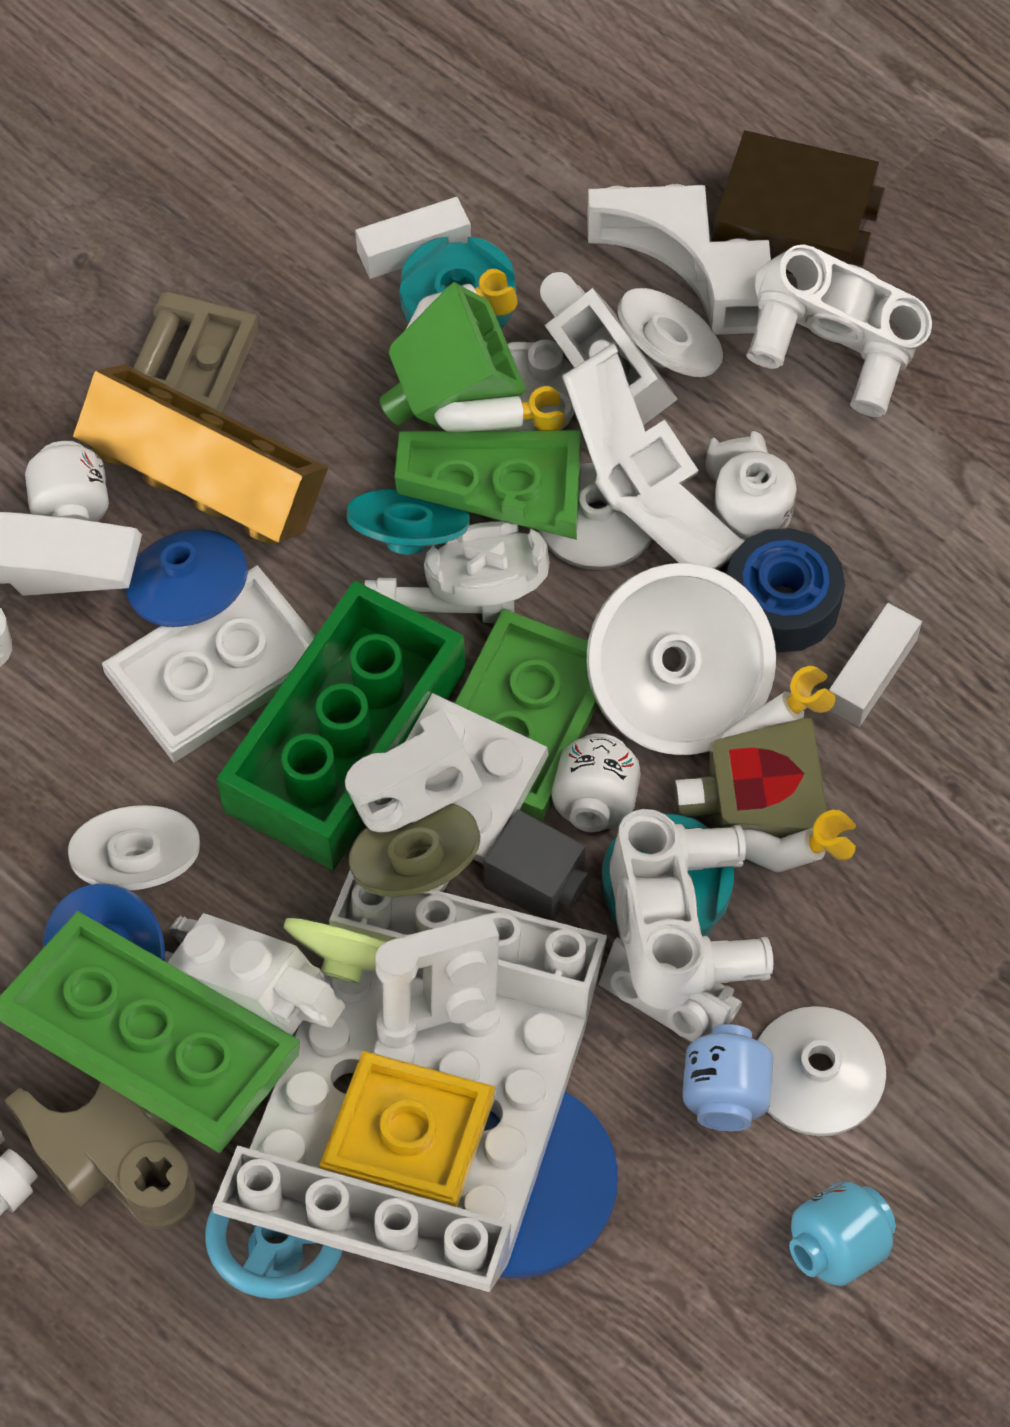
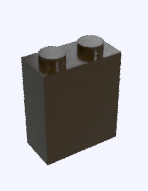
[712,130,885,275]

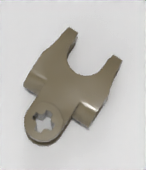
[5,1082,197,1230]

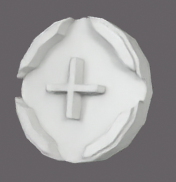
[424,521,550,607]

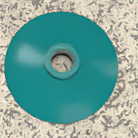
[346,488,470,555]

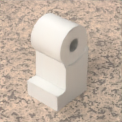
[345,709,483,832]

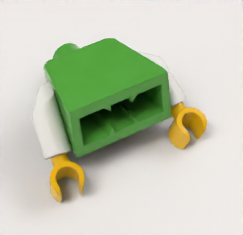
[379,269,565,432]

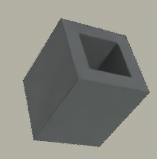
[483,809,590,921]

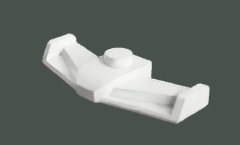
[562,343,745,570]

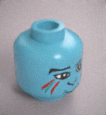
[789,1181,896,1286]

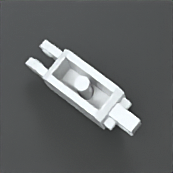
[165,913,346,1035]

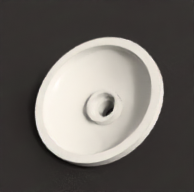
[587,563,776,755]

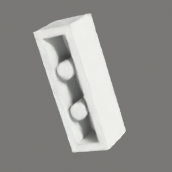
[355,197,471,279]
[829,603,922,727]

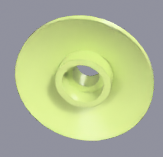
[283,918,385,984]

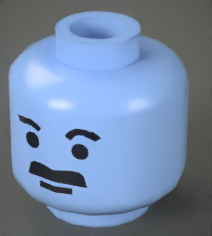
[682,1024,773,1132]

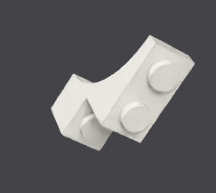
[587,184,771,335]

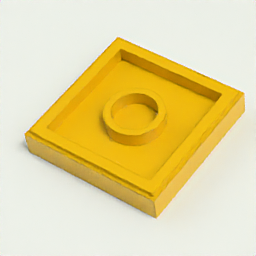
[319,1051,495,1207]

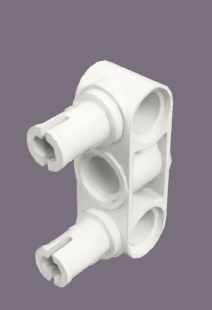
[747,245,932,417]
[610,809,773,1010]

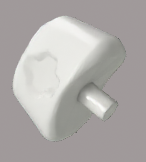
[705,431,768,481]

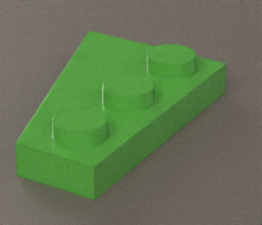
[395,430,582,540]

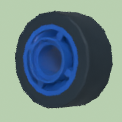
[727,528,845,653]

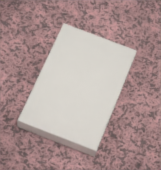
[102,565,315,763]

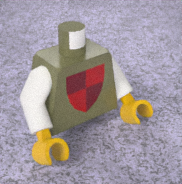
[674,666,856,872]

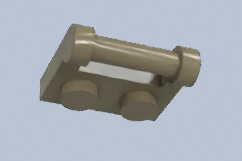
[133,292,259,413]

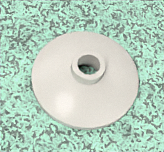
[618,288,723,377]
[538,463,653,570]
[68,805,200,890]
[758,1006,886,1136]

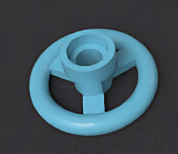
[205,1208,343,1299]

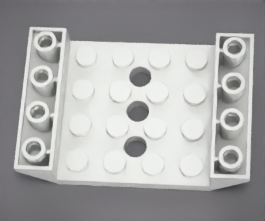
[213,870,607,1292]

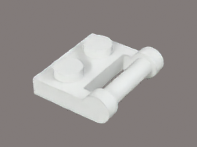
[375,913,499,1048]

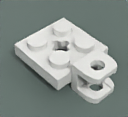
[406,693,549,892]

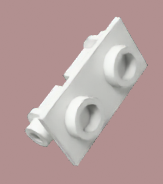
[598,937,742,1042]

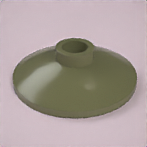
[349,803,481,897]

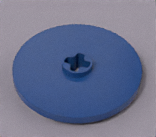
[484,1092,618,1278]

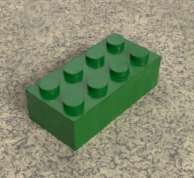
[216,580,466,871]

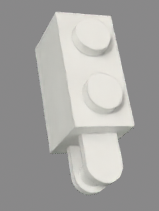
[540,272,677,425]

